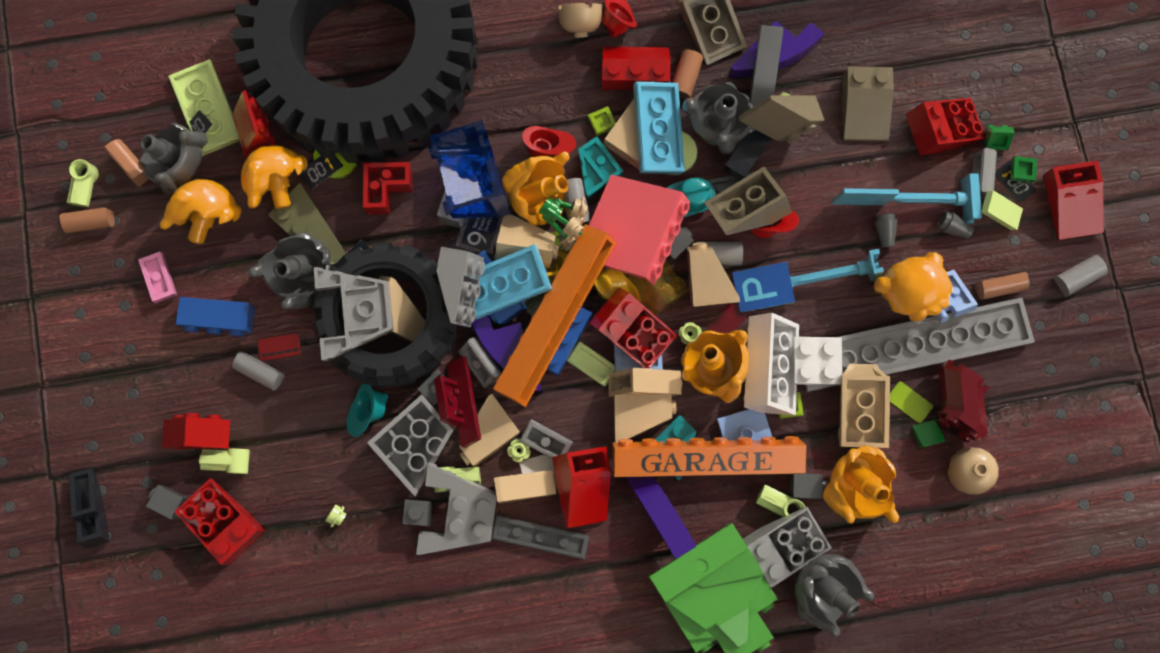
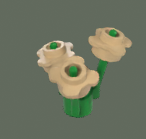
[538,197,588,252]

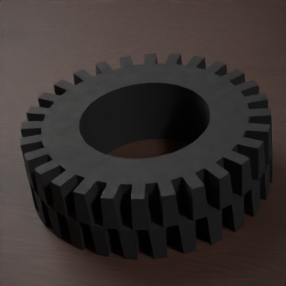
[233,0,478,165]

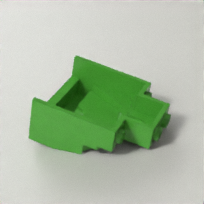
[647,523,778,653]

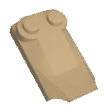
[838,364,890,448]

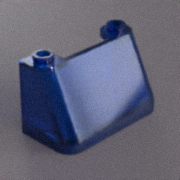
[428,120,511,219]

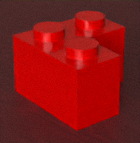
[363,162,413,215]
[162,413,230,450]

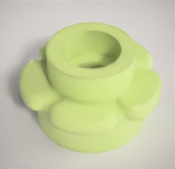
[679,322,702,345]
[507,439,531,462]
[325,504,346,527]

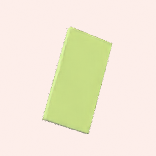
[168,59,240,156]

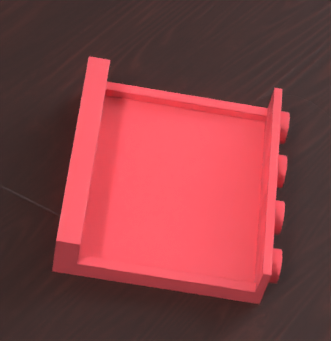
[589,175,690,286]

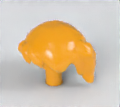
[241,146,307,209]
[502,151,569,226]
[160,179,242,244]
[874,252,953,322]
[681,330,749,403]
[823,446,899,524]

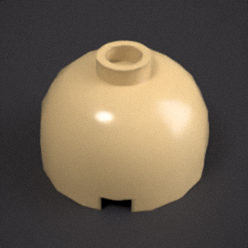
[558,3,603,38]
[948,447,999,495]

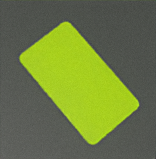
[890,381,933,423]

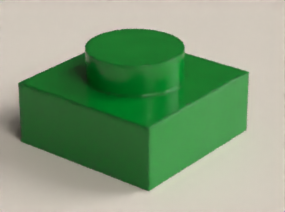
[1010,156,1037,183]

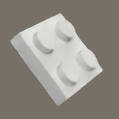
[793,337,842,385]

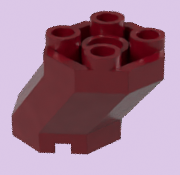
[937,360,989,443]

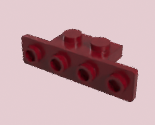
[434,356,481,448]

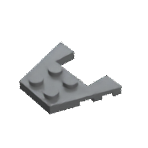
[314,267,394,362]
[416,462,497,555]

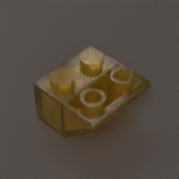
[628,260,690,316]

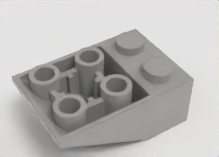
[436,247,485,327]
[743,507,832,588]

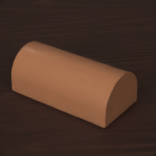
[672,50,703,99]
[105,139,148,187]
[59,207,115,233]
[974,272,1029,300]

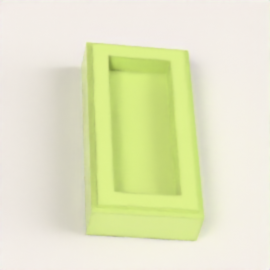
[981,190,1023,230]
[567,342,615,387]

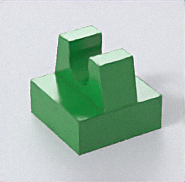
[984,124,1015,150]

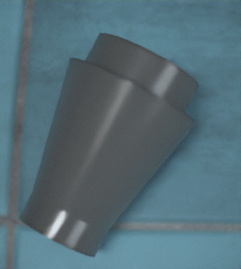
[937,211,974,239]
[874,214,898,248]

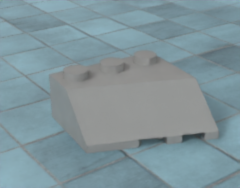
[367,395,453,496]

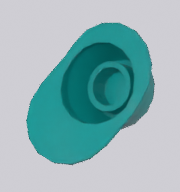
[667,178,715,218]
[347,383,388,437]

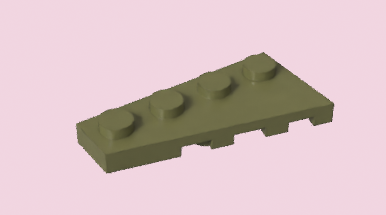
[268,183,346,266]

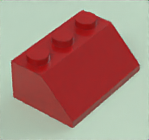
[602,46,670,91]

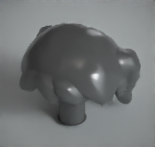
[682,82,753,154]
[139,123,208,196]
[248,232,331,309]
[795,553,875,637]

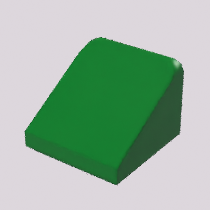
[911,420,945,449]

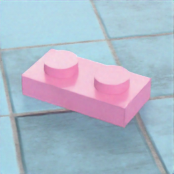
[138,252,177,303]

